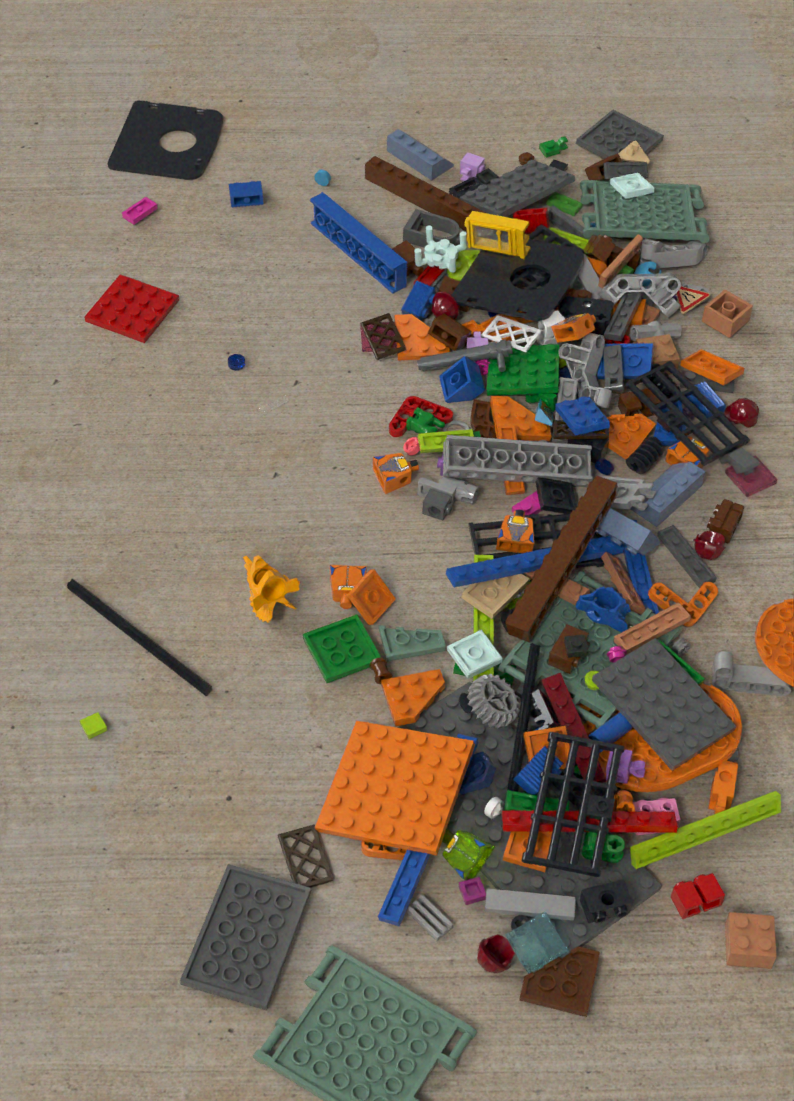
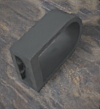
[403,209,460,248]

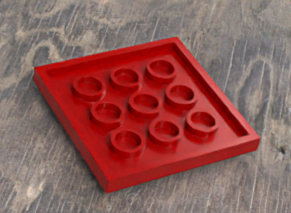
[84,274,179,343]

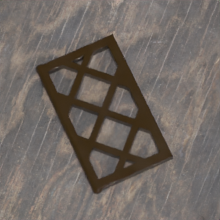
[360,313,406,360]
[553,419,610,440]
[277,824,333,888]

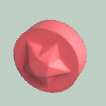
[403,437,420,456]

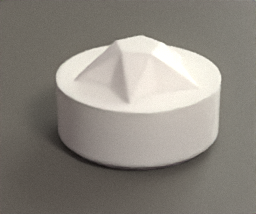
[484,797,504,819]

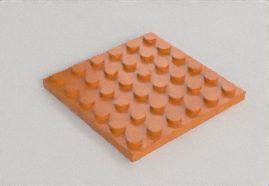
[315,721,475,855]

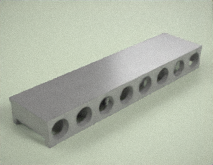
[443,435,592,487]

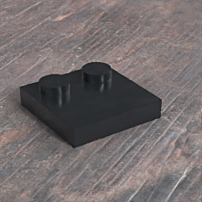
[535,477,577,514]

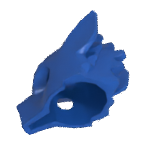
[576,587,631,632]

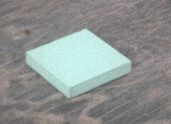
[610,173,654,199]
[447,630,503,679]

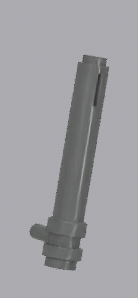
[417,339,513,372]

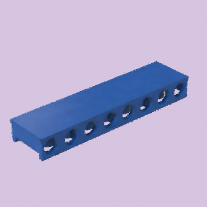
[310,192,407,294]

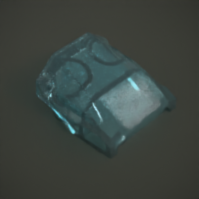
[505,911,569,974]

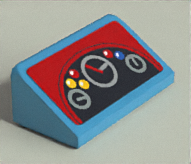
[535,399,554,426]

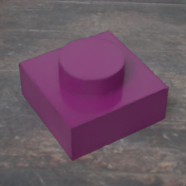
[458,877,486,905]

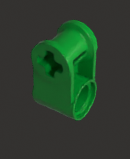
[581,832,625,863]

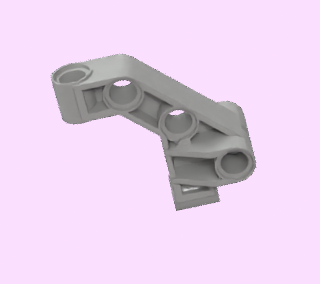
[638,239,708,274]
[598,272,681,318]
[559,333,613,409]

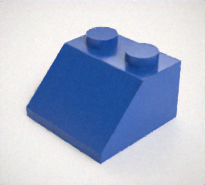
[439,356,485,403]

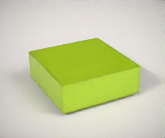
[79,712,108,739]

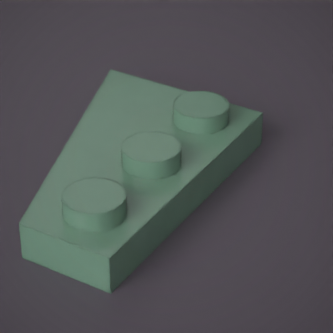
[378,625,446,662]

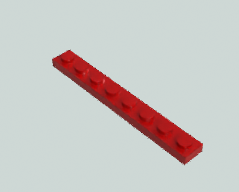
[502,810,678,833]

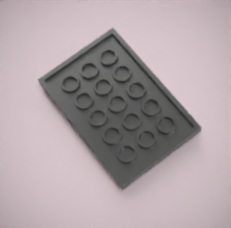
[459,160,575,217]
[592,638,736,771]
[180,864,311,1011]

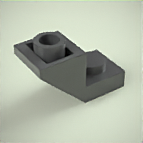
[719,447,760,475]

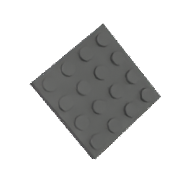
[576,110,664,162]

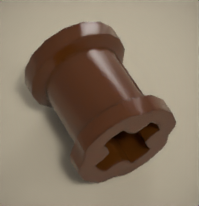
[369,657,392,684]

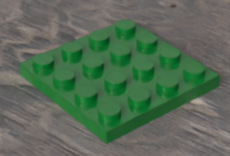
[487,344,560,396]

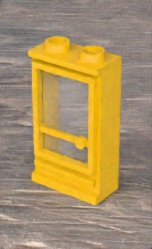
[465,211,530,259]

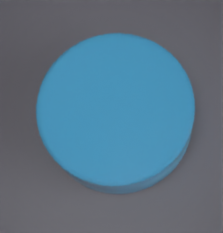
[314,169,331,186]

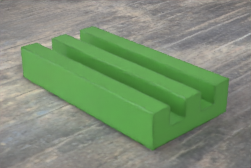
[546,192,583,217]

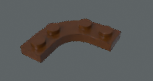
[470,399,521,440]

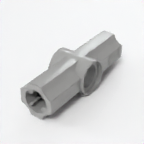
[630,321,682,341]

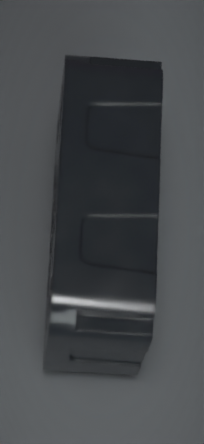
[559,296,614,336]

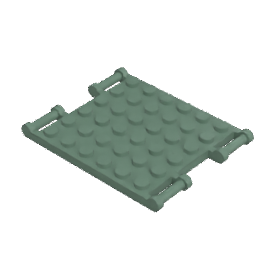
[580,180,710,243]
[498,571,682,729]
[253,945,477,1101]

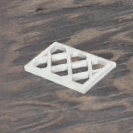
[481,315,542,352]

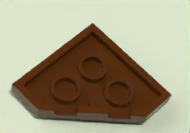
[519,946,600,1017]

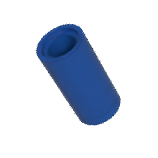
[588,713,632,752]

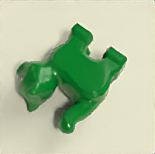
[406,407,445,434]

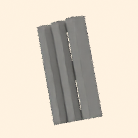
[406,895,453,941]

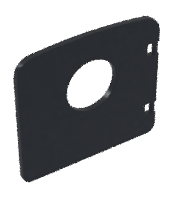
[107,100,223,180]
[451,233,584,321]

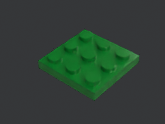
[303,614,381,683]

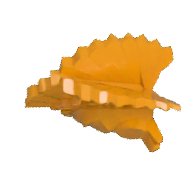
[243,555,300,623]

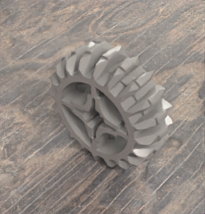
[467,673,521,728]

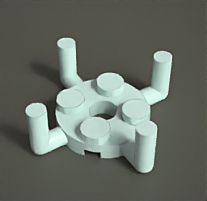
[415,226,467,273]

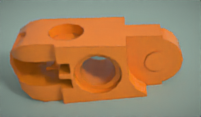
[708,761,738,814]

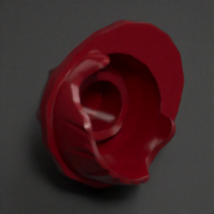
[432,291,459,320]
[724,398,759,428]
[693,531,726,560]
[477,934,515,973]

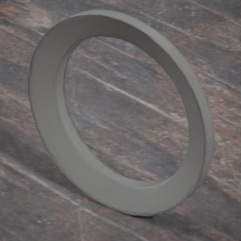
[443,420,469,432]

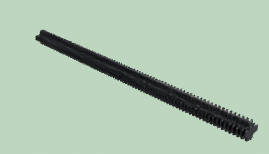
[67,579,212,696]
[501,643,541,827]

